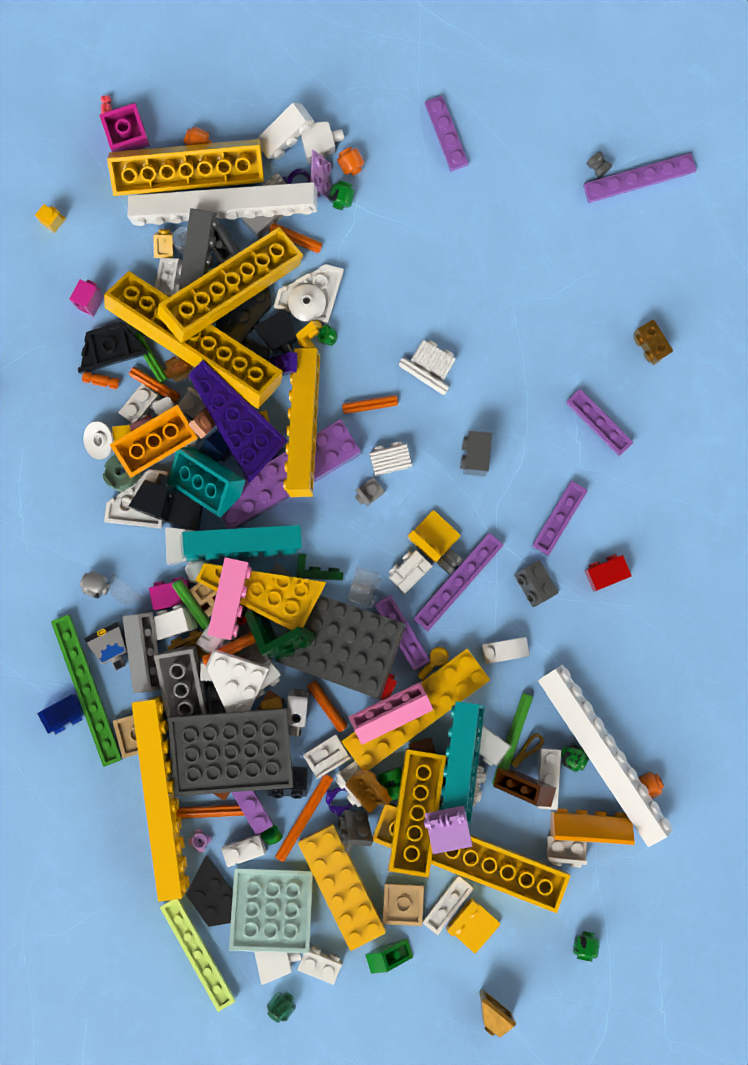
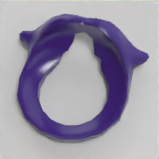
[283,169,311,184]
[326,787,353,817]

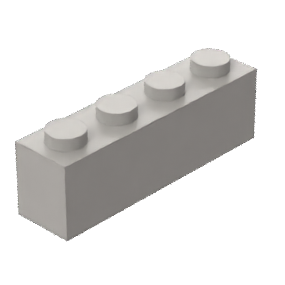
[123,612,161,693]

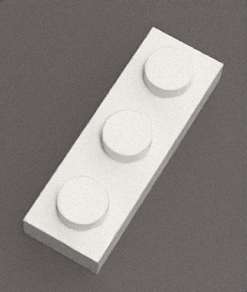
[422,875,474,935]

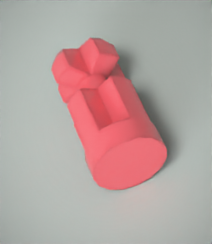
[100,95,112,114]

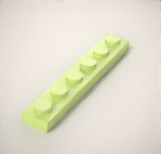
[160,899,236,1012]

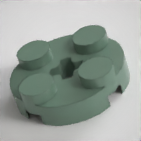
[103,455,142,492]

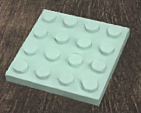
[229,869,313,954]

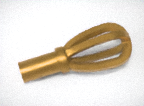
[511,733,544,768]

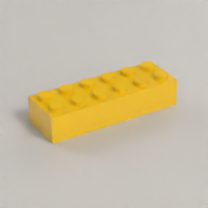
[387,749,446,878]
[298,822,386,951]

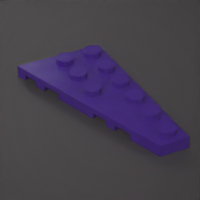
[188,360,288,483]

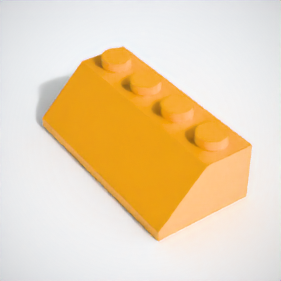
[109,404,198,478]
[550,808,635,845]

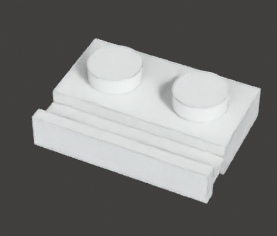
[303,734,351,779]

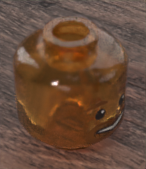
[163,355,193,382]

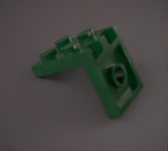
[245,610,317,660]

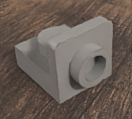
[355,477,385,507]

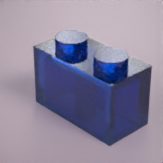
[37,694,84,735]

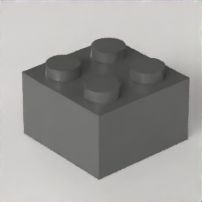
[460,431,492,476]

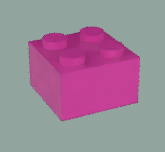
[99,103,150,152]

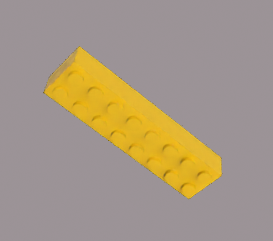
[107,139,264,196]
[157,227,303,344]
[341,649,490,770]

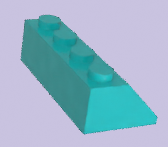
[168,447,246,517]

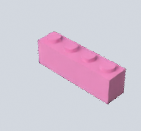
[207,557,252,640]
[349,682,433,745]

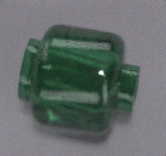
[267,991,296,1023]

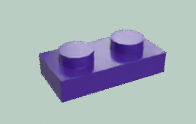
[270,352,297,376]

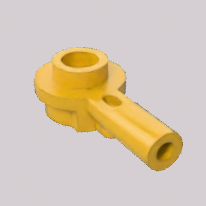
[417,647,449,680]

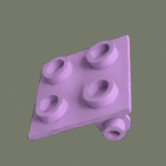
[311,150,331,199]
[424,806,472,854]

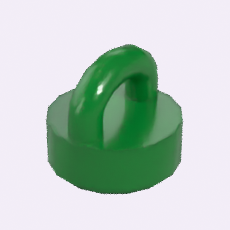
[318,325,337,346]
[261,825,283,845]

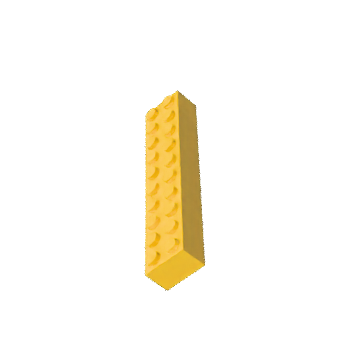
[104,271,283,409]
[132,696,190,902]
[372,803,571,913]

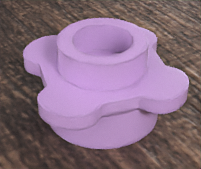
[188,829,212,853]

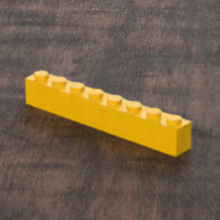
[283,348,321,497]

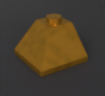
[479,989,517,1038]

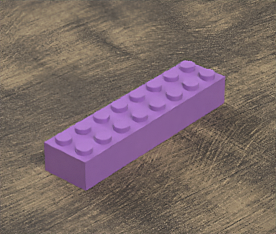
[220,419,361,529]

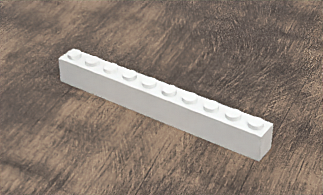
[127,182,317,226]
[538,665,673,847]

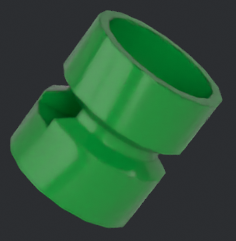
[377,767,402,801]

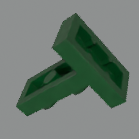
[296,553,344,581]

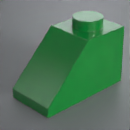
[365,938,413,974]

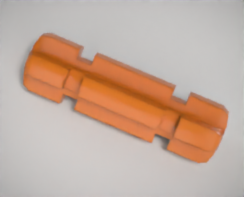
[82,371,120,390]

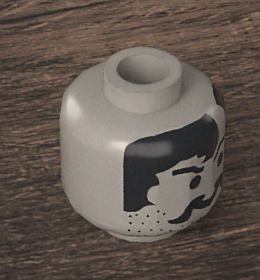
[80,571,110,599]

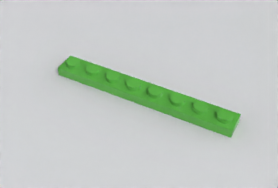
[51,615,123,767]

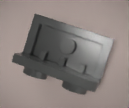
[514,560,559,607]
[338,810,373,852]

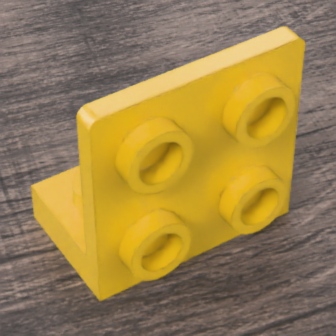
[407,510,461,563]
[446,897,500,953]

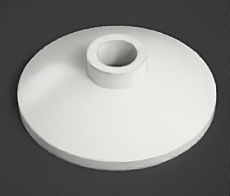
[288,284,326,322]
[84,421,114,460]

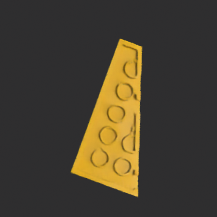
[195,563,327,630]

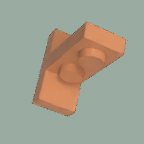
[188,407,216,439]

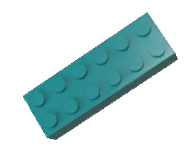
[180,525,302,562]
[439,701,485,825]

